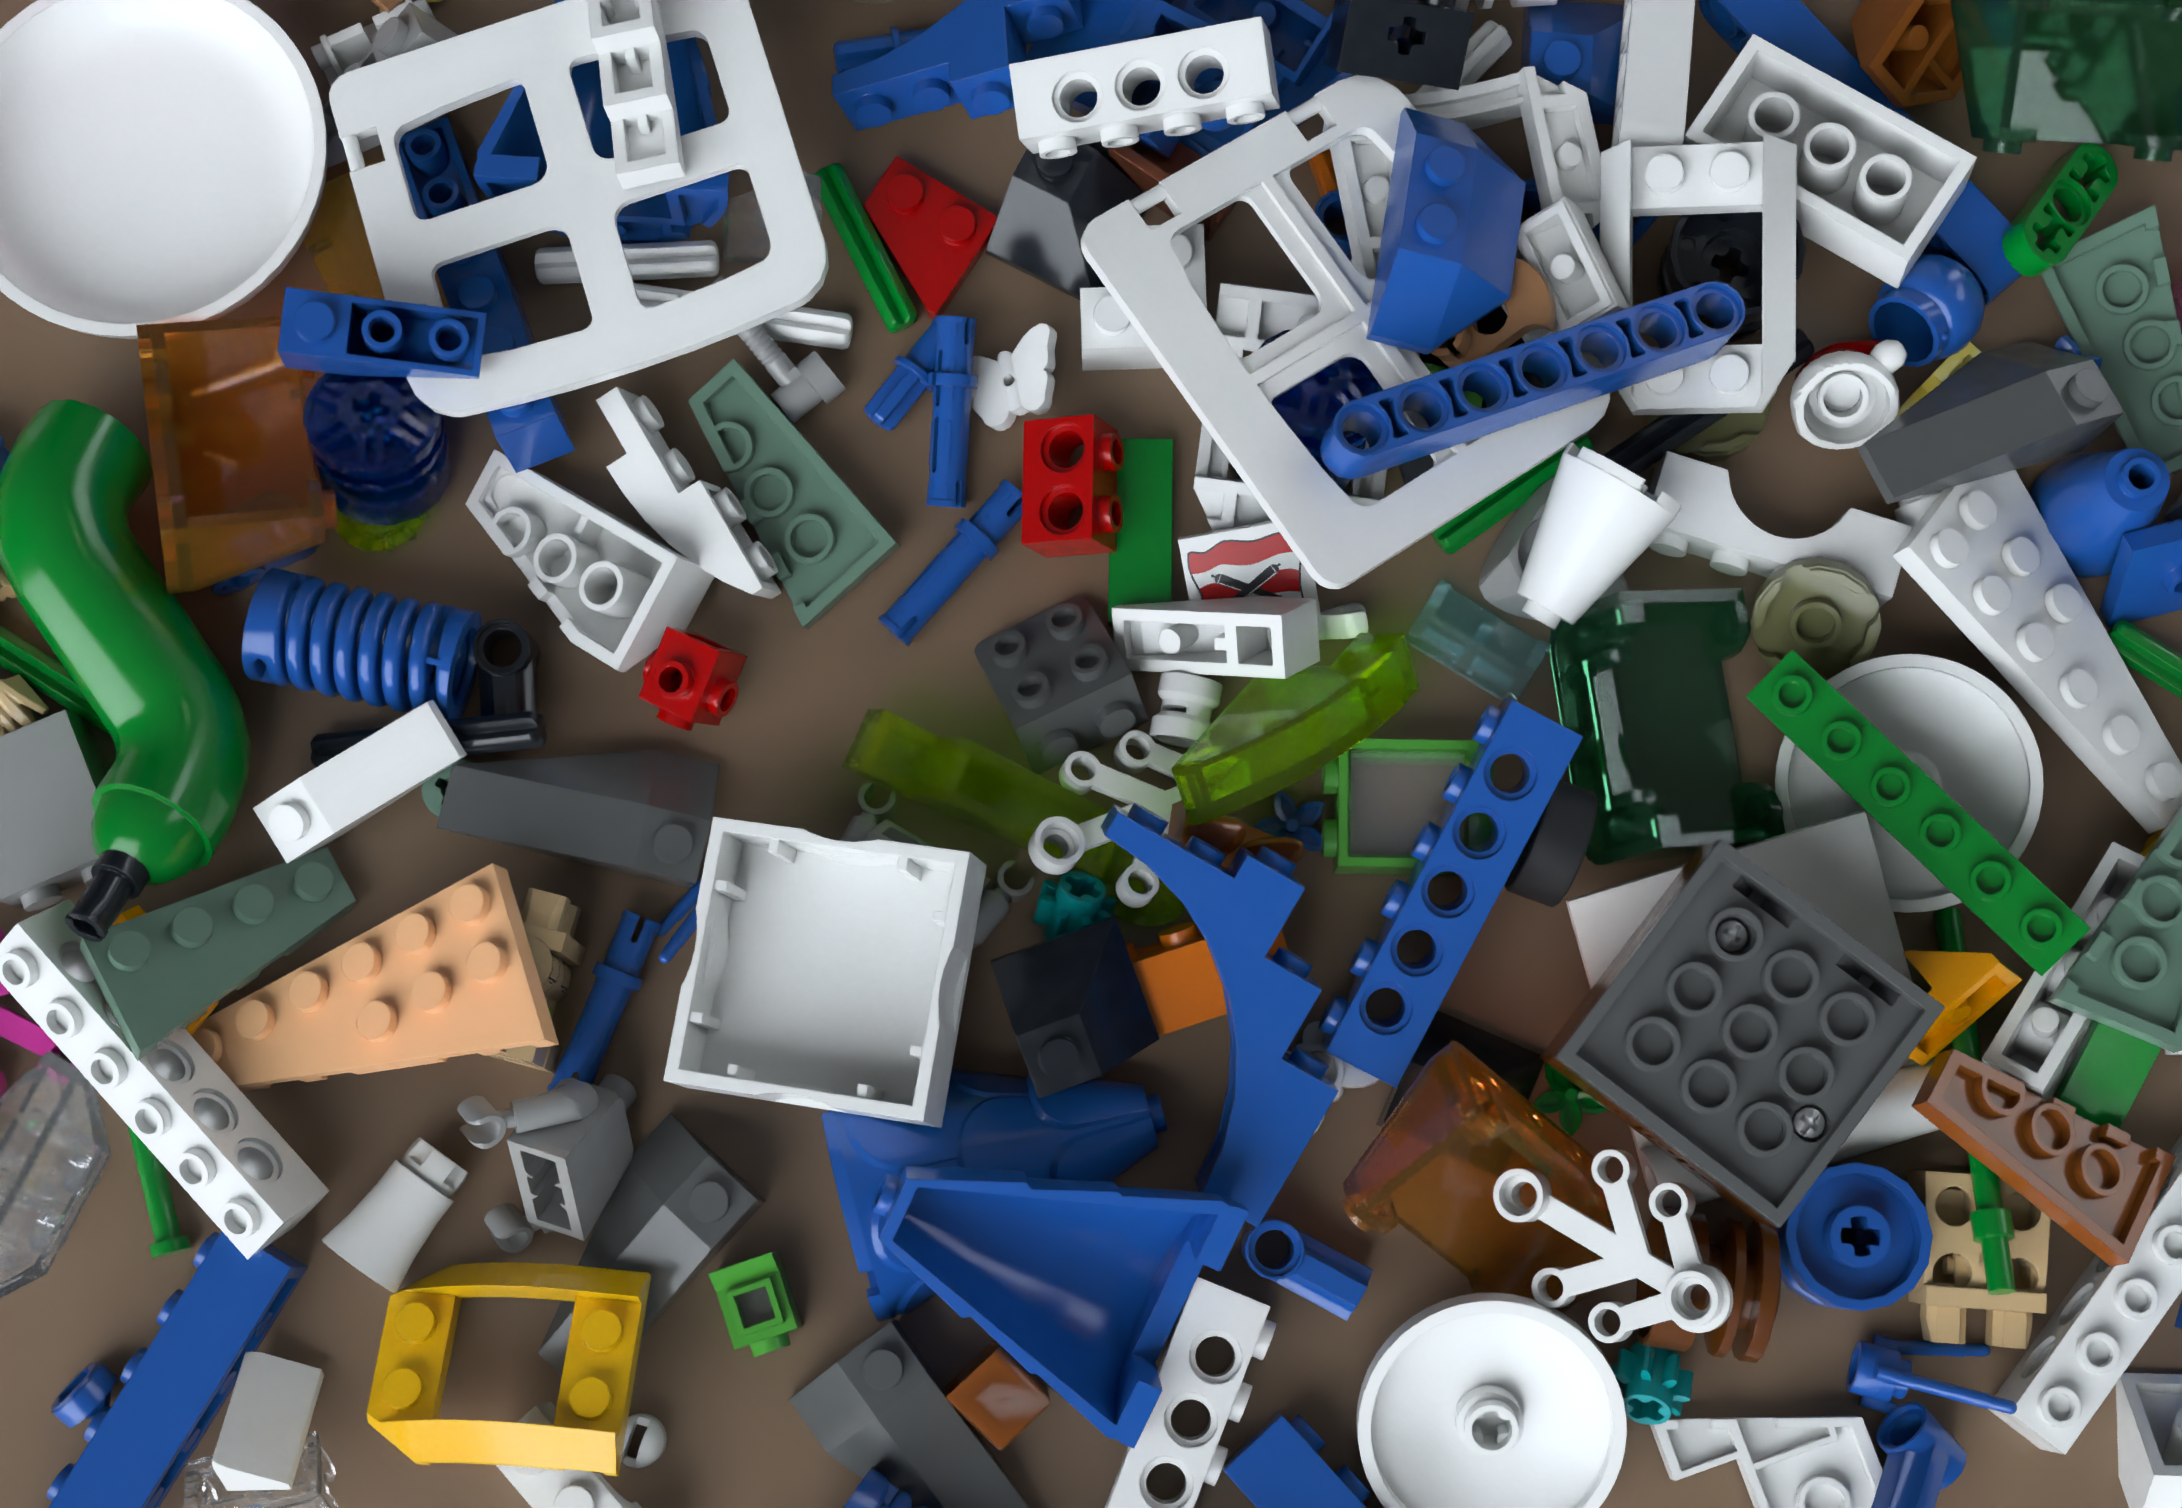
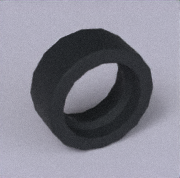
[1504,780,1598,907]

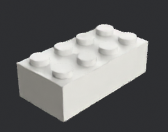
[1683,34,1977,289]

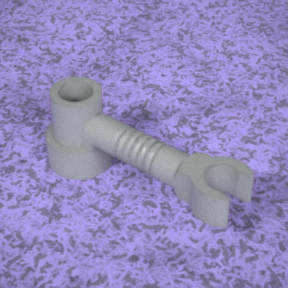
[710,275,846,423]

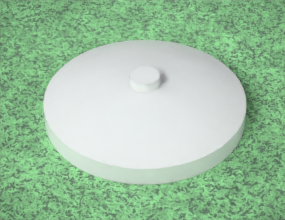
[1775,654,2044,913]
[1356,1292,1627,1508]

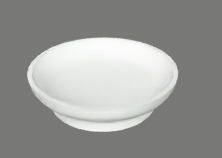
[0,0,328,339]

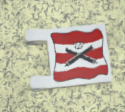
[1178,521,1369,640]

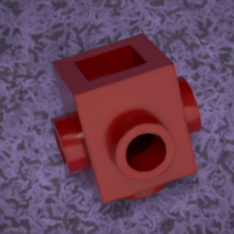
[638,627,747,731]

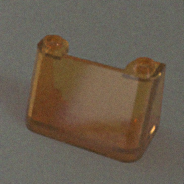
[136,316,338,594]
[1342,1041,1615,1313]

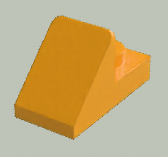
[1903,950,2022,1066]

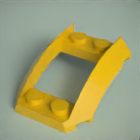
[366,1262,651,1476]

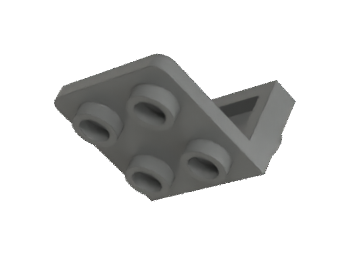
[974,596,1149,776]

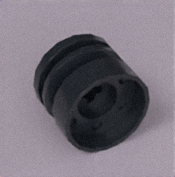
[1657,212,1806,342]

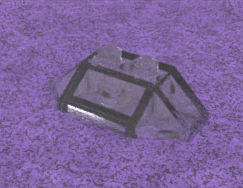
[0,1051,111,1298]

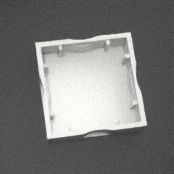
[663,817,987,1128]

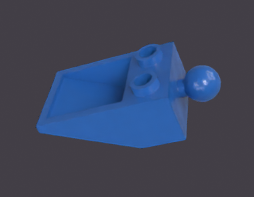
[1027,0,1233,158]

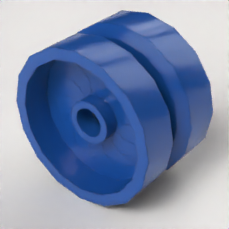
[1776,1162,1933,1311]

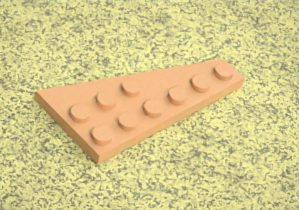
[192,863,559,1092]

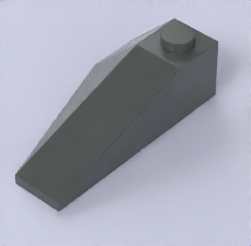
[1858,341,2124,504]
[437,749,720,889]
[538,1113,766,1375]
[789,1320,1031,1508]

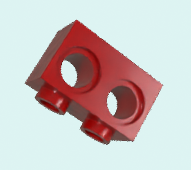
[1021,414,1124,558]

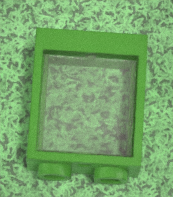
[1322,738,1494,876]

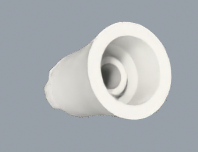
[321,1137,469,1294]

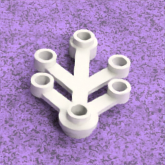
[1028,730,1251,908]
[1493,1149,1733,1343]

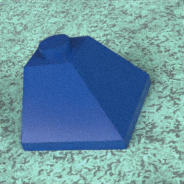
[1519,0,1624,125]

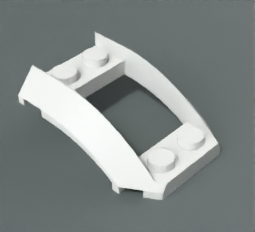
[1322,66,1601,278]
[1600,133,1797,415]
[1193,283,1387,531]

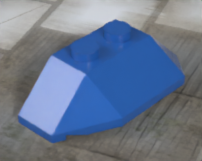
[1366,107,1526,355]

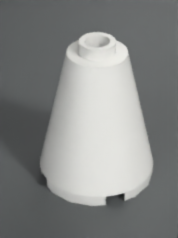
[1517,442,1681,630]

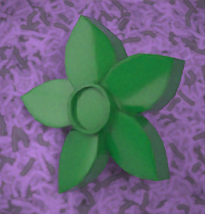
[1531,1062,1608,1138]

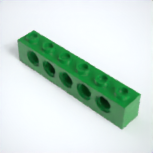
[1745,650,2091,976]

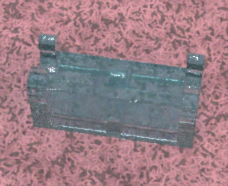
[1404,579,1551,701]

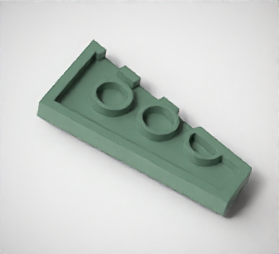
[2039,205,2182,476]
[687,358,901,629]
[2048,804,2182,1053]
[79,847,356,1062]

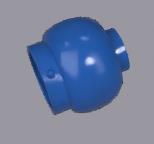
[1868,254,1985,367]

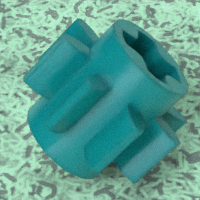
[1033,871,1116,939]
[1610,1342,1694,1425]

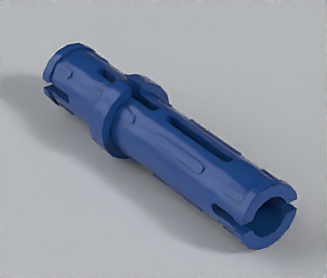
[926,316,978,508]
[878,479,1022,646]
[547,909,662,1091]

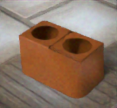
[945,1340,1051,1450]

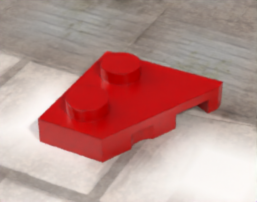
[863,156,997,320]

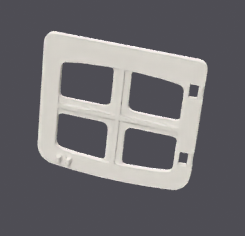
[329,0,829,417]
[1081,75,1610,589]

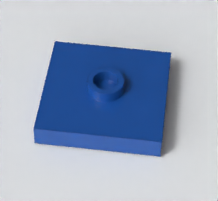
[2099,519,2182,627]

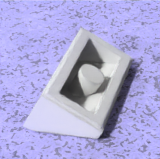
[1517,196,1630,331]
[212,1352,324,1491]

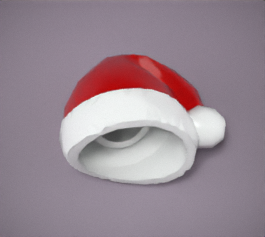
[1790,339,1907,450]

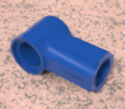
[1240,1216,1373,1321]
[1871,1402,1967,1508]

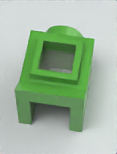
[708,1252,803,1358]

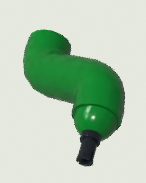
[0,399,251,942]

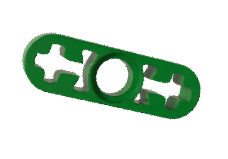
[2002,142,2118,277]

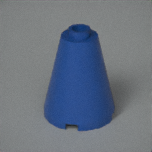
[2029,448,2170,579]

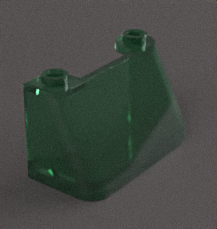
[1950,0,2182,162]
[1549,588,1785,865]

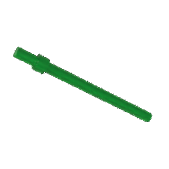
[1933,907,2016,1295]

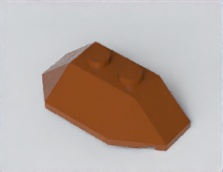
[1850,0,2017,107]

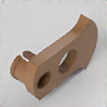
[1431,258,1556,368]

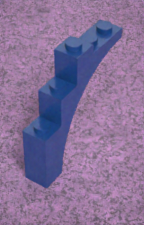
[832,0,1084,131]
[1100,803,1339,1228]

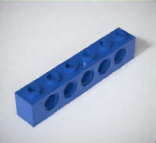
[1318,697,1583,1088]

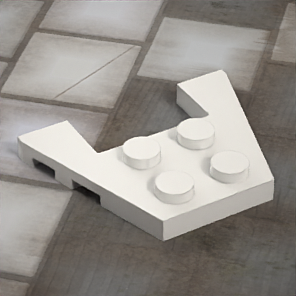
[1650,1416,1883,1508]

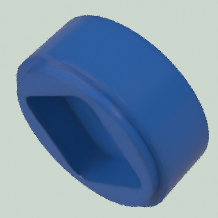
[51,1361,118,1428]

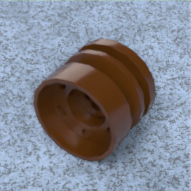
[1636,1206,1781,1363]

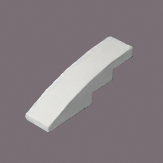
[587,0,686,189]

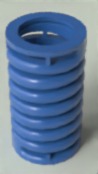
[242,568,483,720]

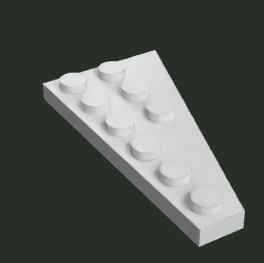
[1892,470,2182,834]

